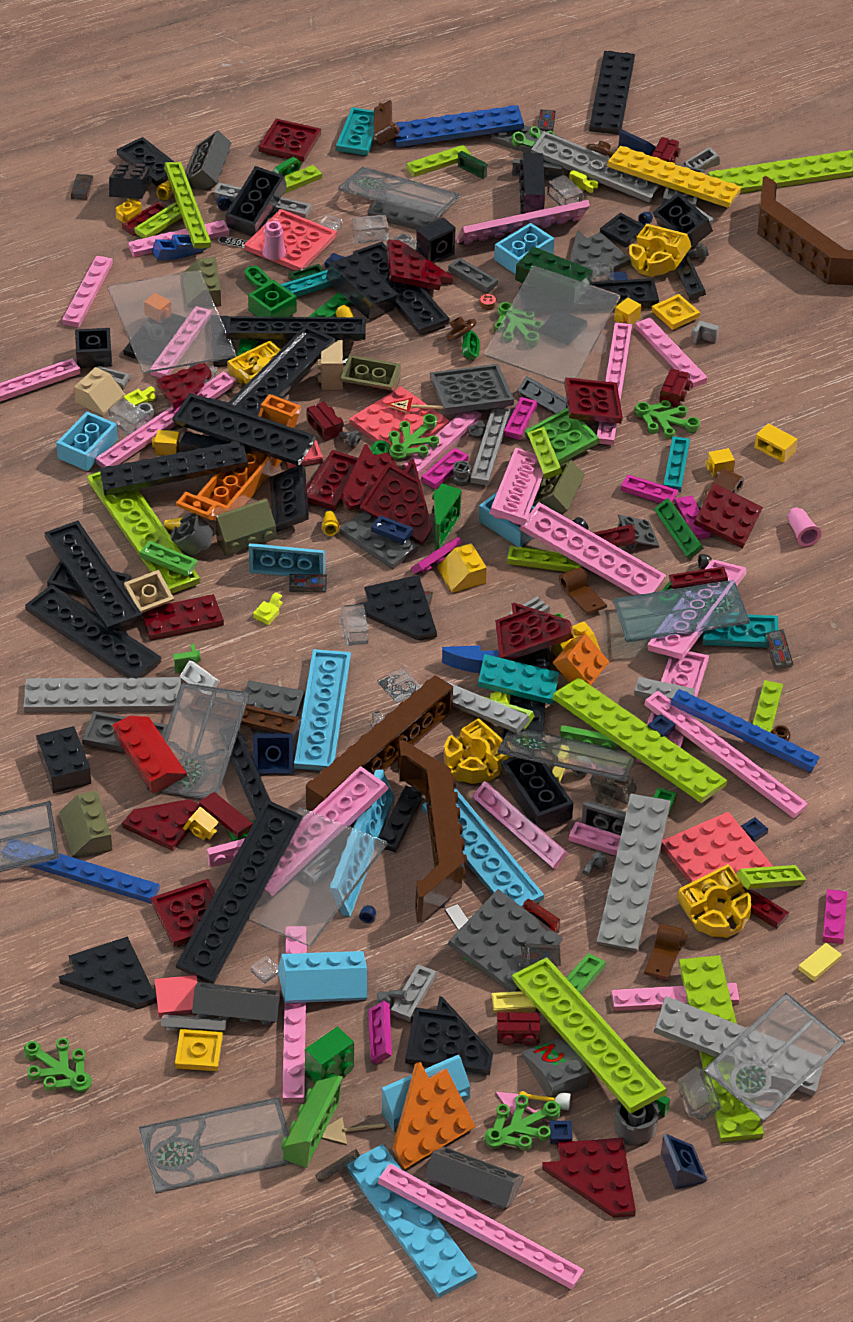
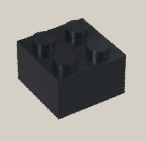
[416,217,456,263]
[75,328,112,368]

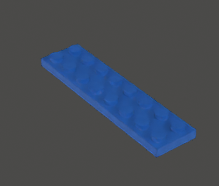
[394,105,524,147]

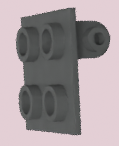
[618,515,659,550]

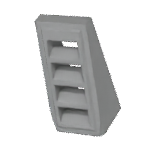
[683,147,720,170]

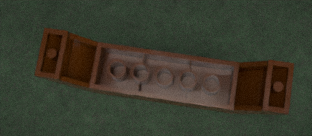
[757,176,853,285]
[397,740,467,923]

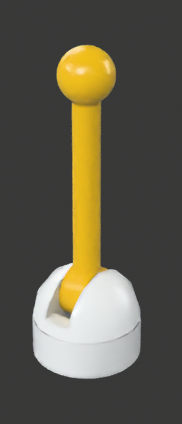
[518,1091,571,1111]

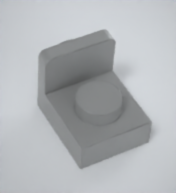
[691,321,719,344]

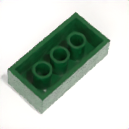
[515,246,592,304]

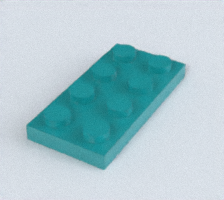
[336,107,375,156]
[702,613,779,648]
[477,654,559,705]

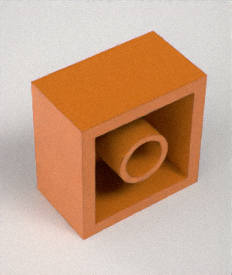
[553,633,609,685]

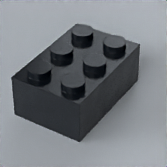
[109,163,149,199]
[653,192,713,250]
[36,726,91,793]

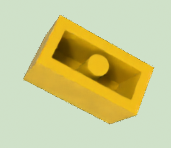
[754,423,798,463]

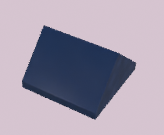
[618,129,656,156]
[253,734,293,774]
[661,1134,708,1189]

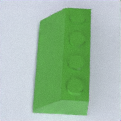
[281,1076,343,1168]

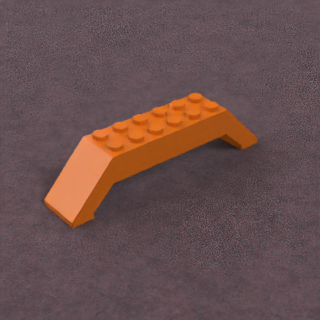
[176,394,301,521]

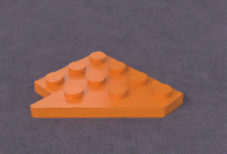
[392,1062,476,1169]

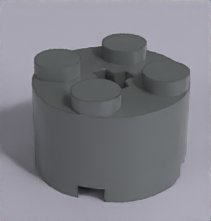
[171,513,214,557]
[614,1101,659,1146]

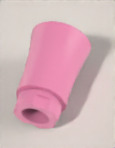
[262,221,286,260]
[787,507,821,547]

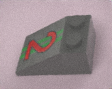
[521,1038,590,1098]

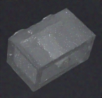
[547,175,583,206]
[352,215,389,244]
[108,399,150,434]
[338,604,368,646]
[677,1067,722,1121]

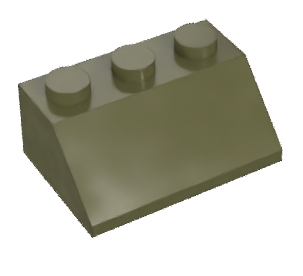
[183,257,221,308]
[340,355,401,391]
[533,460,585,514]
[216,499,276,556]
[59,790,112,858]

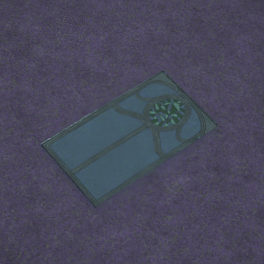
[613,580,750,643]

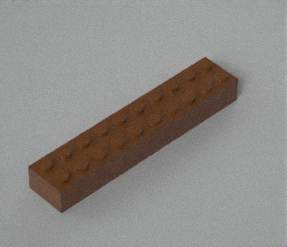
[305,675,453,814]

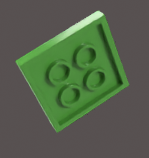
[525,408,600,464]

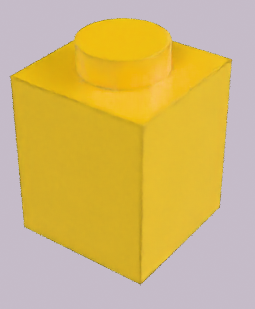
[614,298,641,324]
[152,430,179,456]
[705,448,735,477]

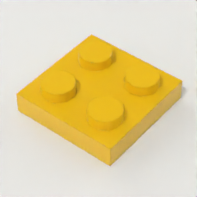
[652,294,700,330]
[175,1029,223,1072]

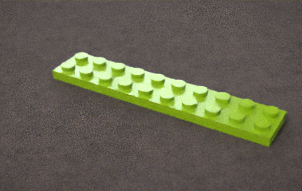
[708,150,853,193]
[87,464,200,594]
[552,678,727,803]
[679,955,764,1142]
[512,957,667,1114]

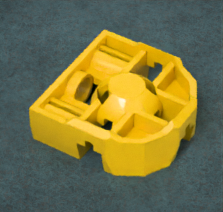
[629,224,691,277]
[227,341,281,385]
[443,718,516,784]
[677,864,751,938]

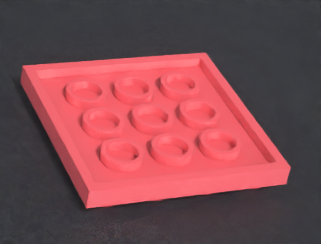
[244,209,337,271]
[349,386,450,448]
[661,812,773,894]

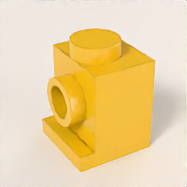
[115,198,142,223]
[183,807,218,841]

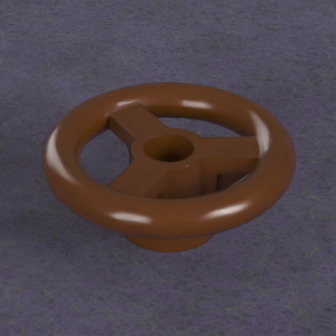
[586,141,613,158]
[446,316,477,340]

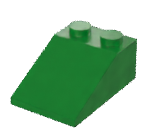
[432,483,462,550]

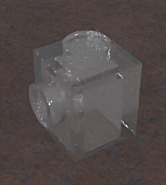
[589,262,614,282]

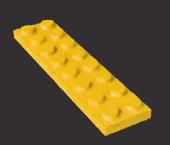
[607,146,741,208]

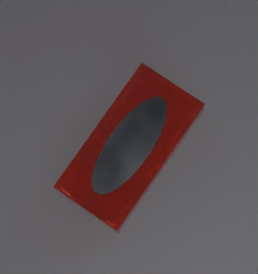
[523,899,560,934]

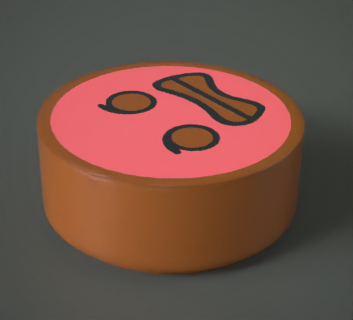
[479,294,497,310]

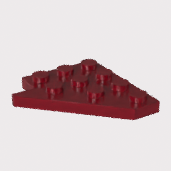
[386,239,454,290]
[341,444,399,511]
[360,459,432,545]
[495,603,574,660]
[542,1137,636,1218]

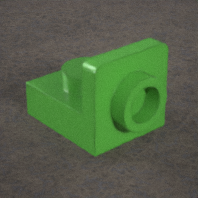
[173,644,201,673]

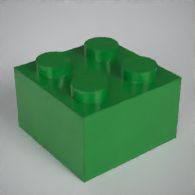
[248,280,297,317]
[305,1026,354,1084]

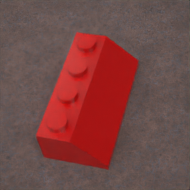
[112,716,188,794]

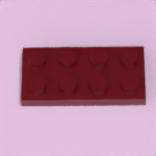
[307,450,358,511]
[142,594,224,641]

